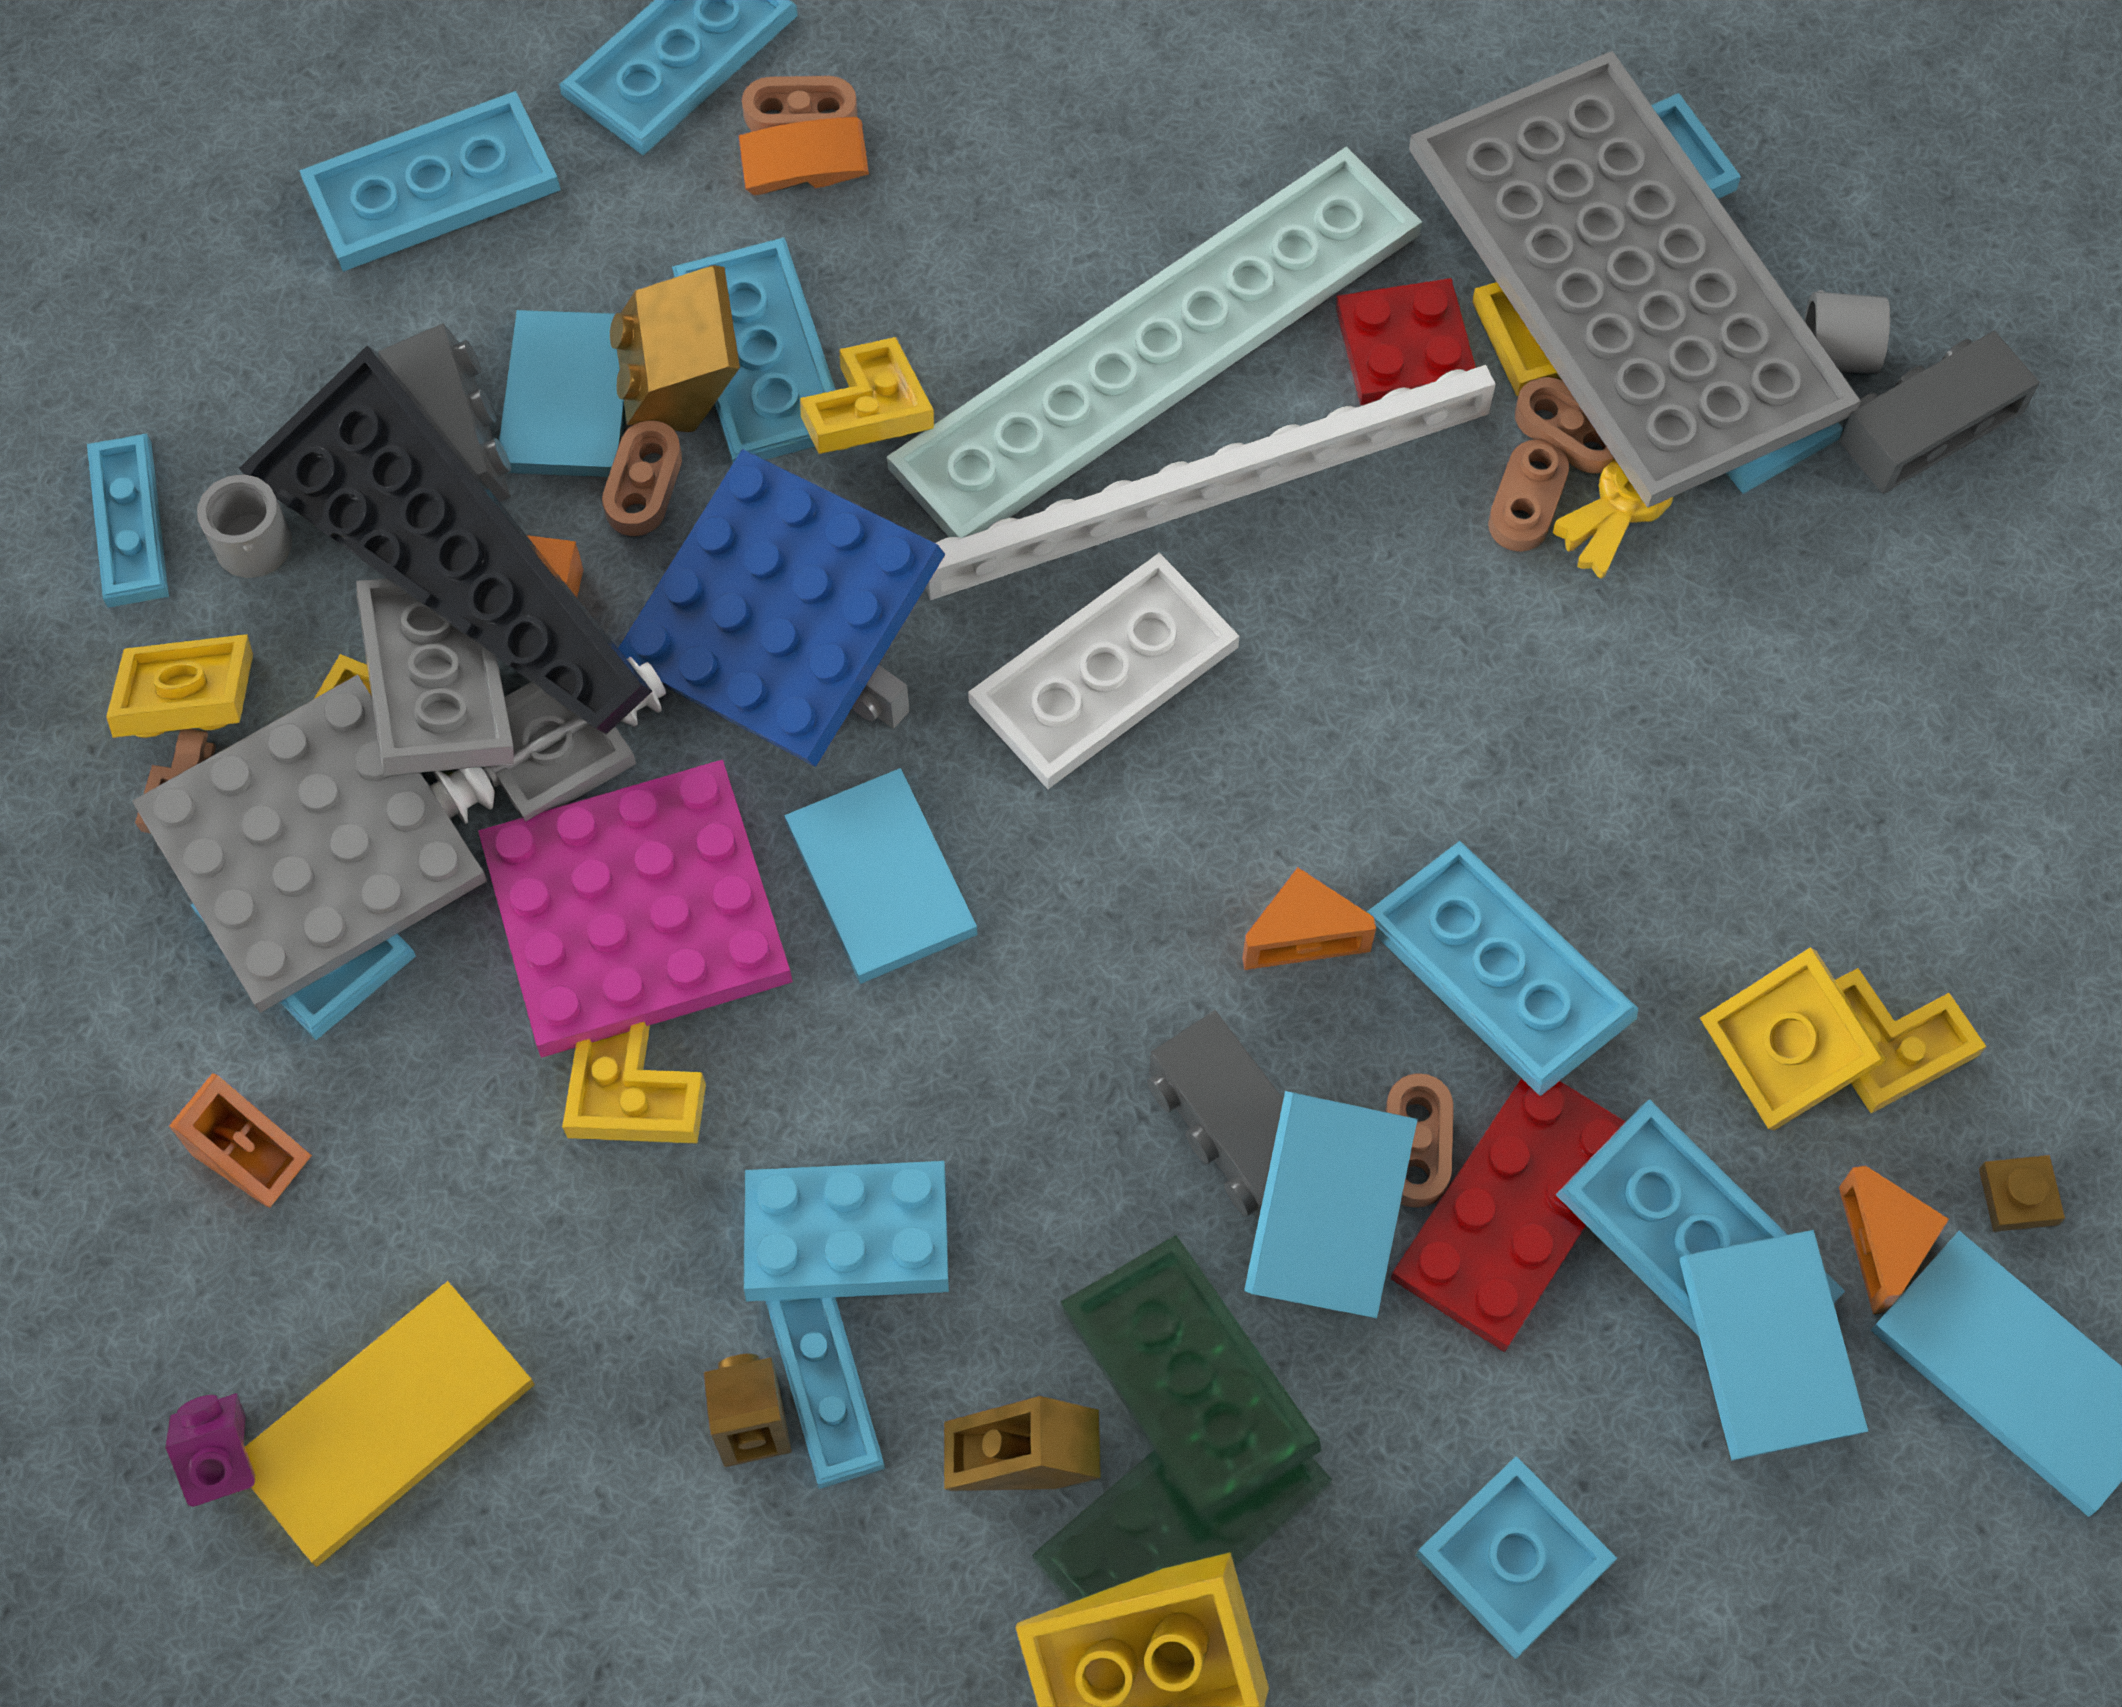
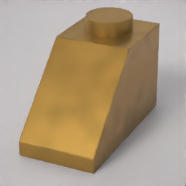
[704,1353,792,1467]
[944,1396,1101,1491]

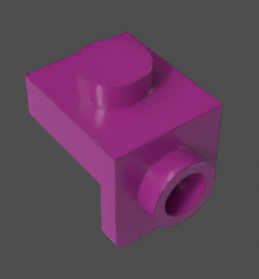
[165,1393,255,1507]

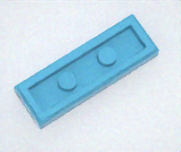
[87,433,169,608]
[766,1297,885,1489]

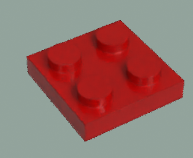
[1335,278,1476,405]

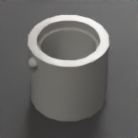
[1804,290,1890,375]
[197,474,292,578]

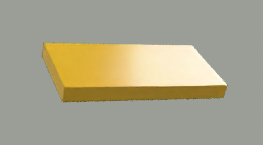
[245,1281,535,1568]

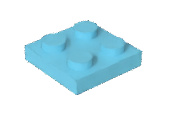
[1416,1456,1617,1660]

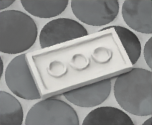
[968,553,1239,789]

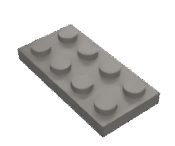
[356,578,514,776]

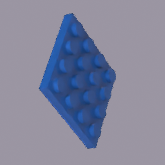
[618,449,946,767]

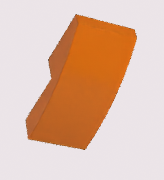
[739,117,869,195]

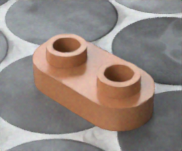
[742,76,858,131]
[1515,377,1615,473]
[602,421,682,536]
[1488,440,1569,551]
[1385,1073,1453,1208]

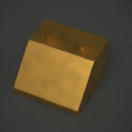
[610,265,740,432]

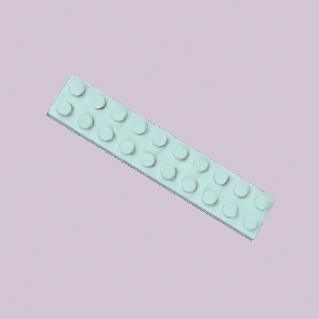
[887,147,1422,538]

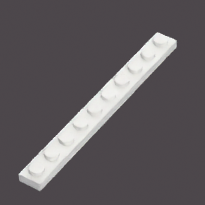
[925,365,1496,600]

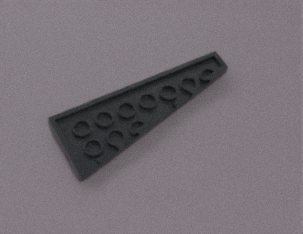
[239,345,653,734]

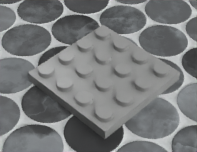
[132,675,487,1013]

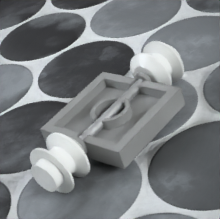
[429,657,666,824]

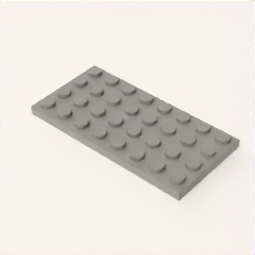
[1409,51,1861,508]

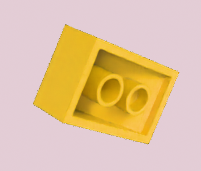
[1015,1552,1269,1707]

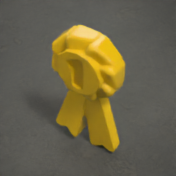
[1553,460,1673,579]

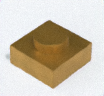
[1979,1155,2065,1232]

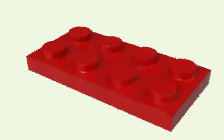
[1390,1078,1626,1352]

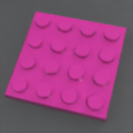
[478,759,793,1058]

